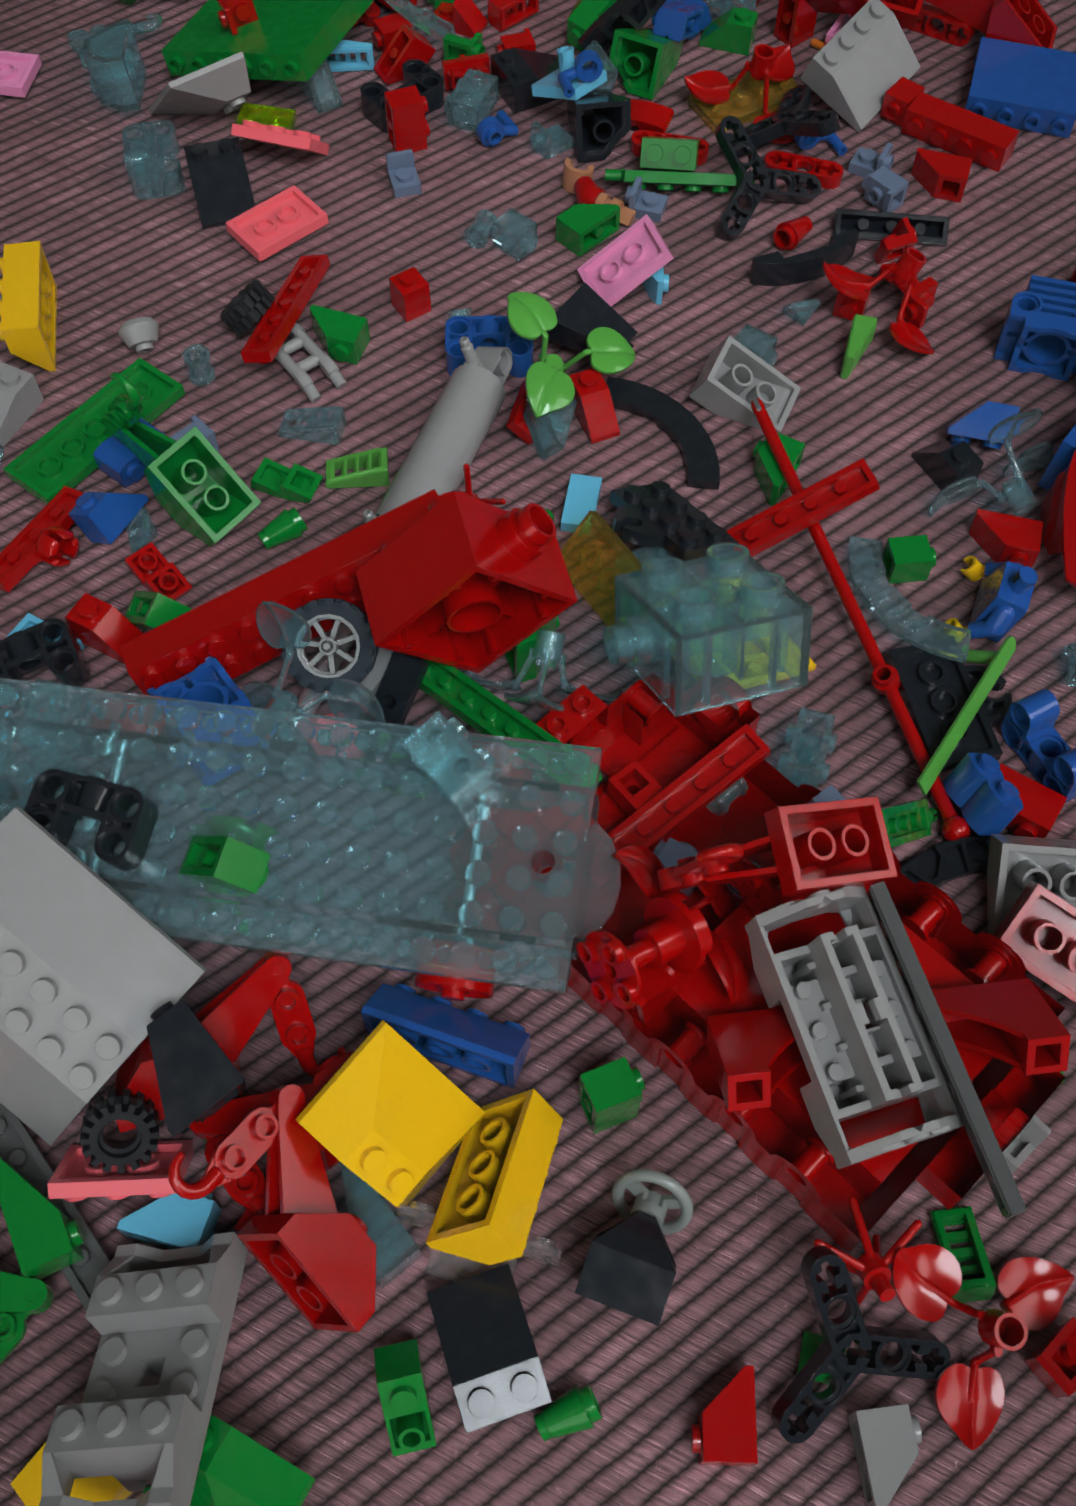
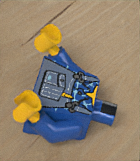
[942,555,1038,645]

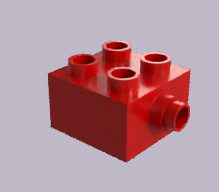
[356,490,578,673]

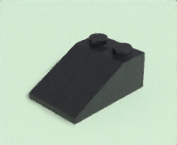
[490,48,559,114]
[184,137,255,229]
[426,1263,552,1433]

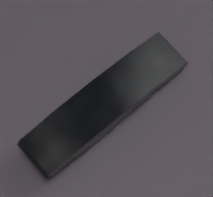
[578,0,667,58]

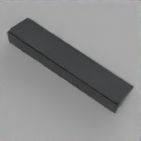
[833,208,950,247]

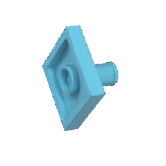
[531,46,607,100]

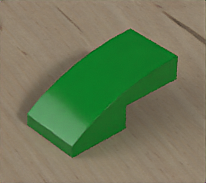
[251,457,323,503]

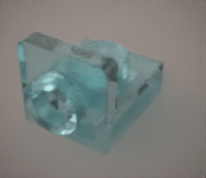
[530,121,574,160]

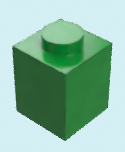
[881,535,936,584]

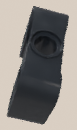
[360,59,444,133]
[0,618,90,716]
[24,769,158,871]

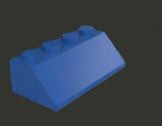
[361,983,530,1089]

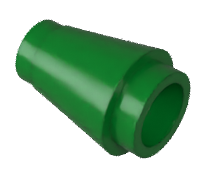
[257,507,308,550]
[534,1384,603,1441]

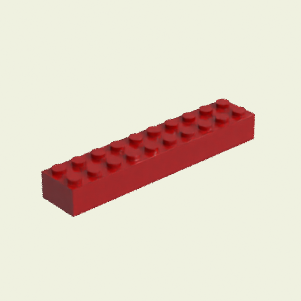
[119,489,438,707]

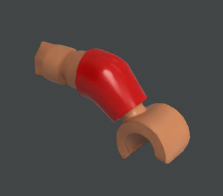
[562,158,637,226]

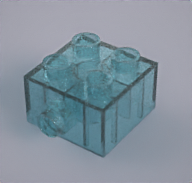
[603,543,813,717]

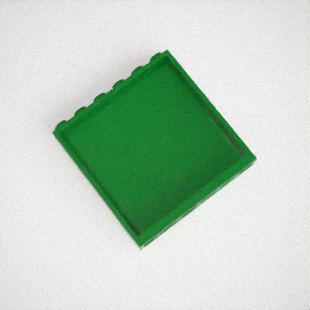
[161,0,374,82]

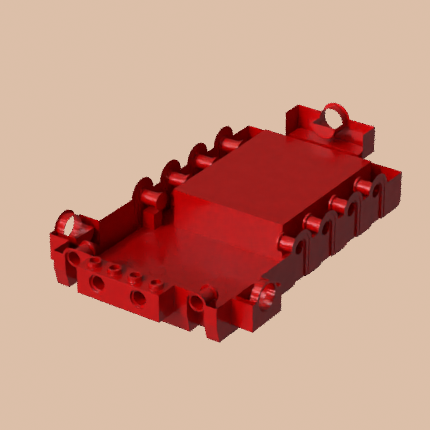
[448,671,1066,1252]

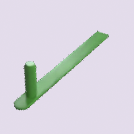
[917,636,1016,795]

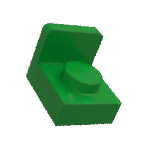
[443,32,485,61]

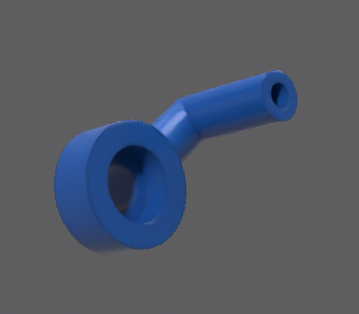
[557,50,603,98]
[476,110,519,147]
[794,133,847,156]

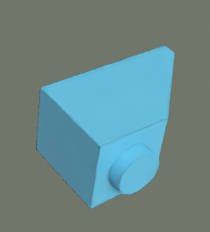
[116,1193,222,1249]

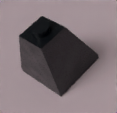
[567,88,631,162]
[546,283,638,356]
[146,999,246,1140]

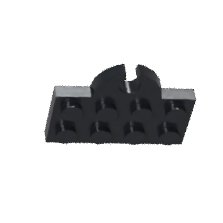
[609,481,738,563]
[886,638,1012,772]

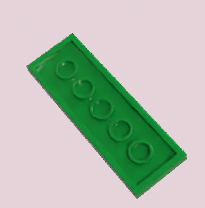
[3,358,185,505]

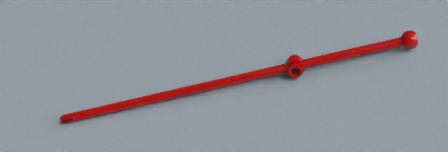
[751,398,971,841]

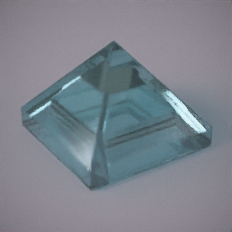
[782,299,820,326]
[127,508,159,553]

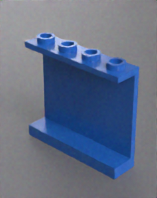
[965,36,1076,138]

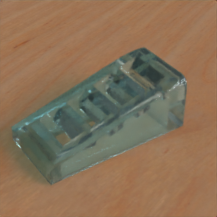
[278,406,346,445]

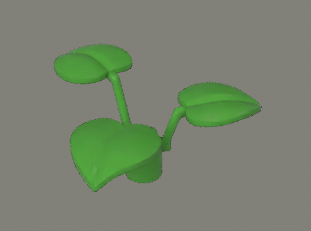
[507,292,636,418]

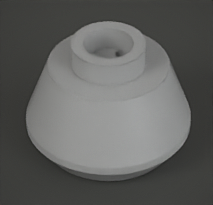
[118,317,159,354]

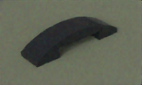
[749,229,859,286]

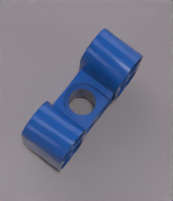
[445,315,533,378]
[1001,689,1076,803]

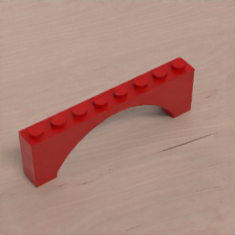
[706,978,1071,1112]

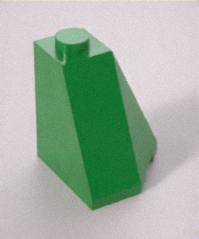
[567,0,617,52]
[609,28,683,100]
[190,1414,316,1506]

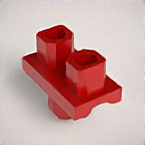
[441,53,491,91]

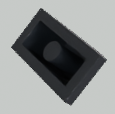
[911,441,984,499]

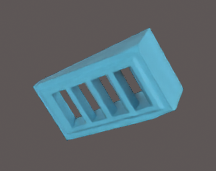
[322,40,375,73]

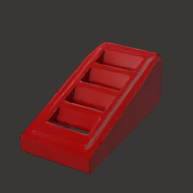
[487,0,539,32]

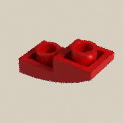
[631,99,674,133]
[124,542,192,601]

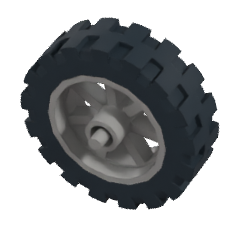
[280,598,379,694]

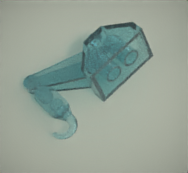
[67,13,163,112]

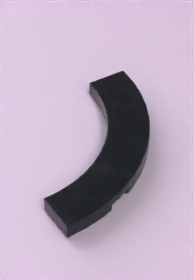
[607,376,720,490]
[900,835,991,887]

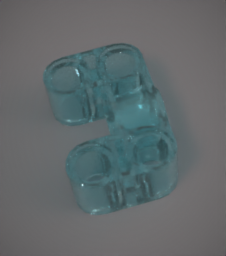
[122,120,186,199]

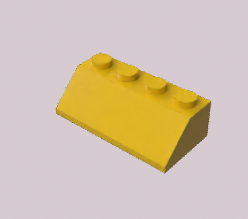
[0,241,57,372]
[426,1089,563,1265]

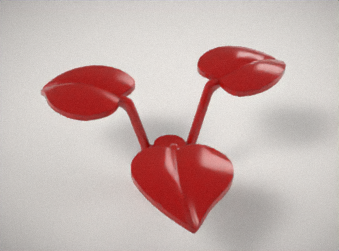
[684,44,795,144]
[823,247,935,355]
[612,845,750,1005]
[891,1244,1075,1450]

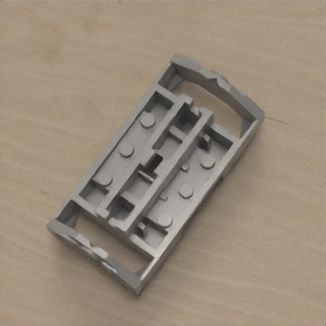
[744,886,964,1169]
[39,1232,248,1506]

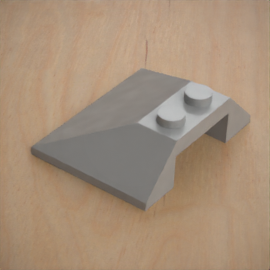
[148,51,251,115]

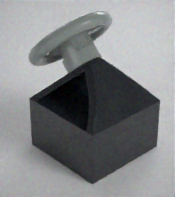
[575,1169,693,1326]

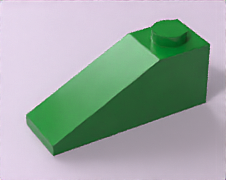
[0,1157,85,1280]

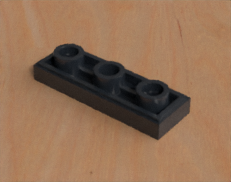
[359,651,429,742]

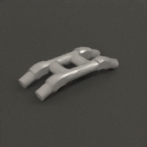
[275,323,347,404]

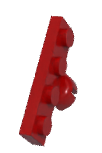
[0,486,84,593]

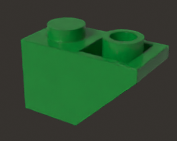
[374,1339,437,1457]

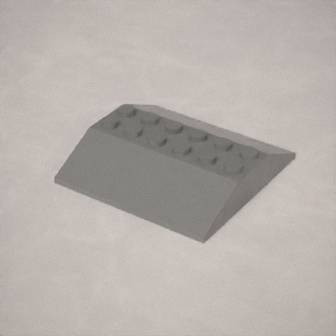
[0,806,207,1146]

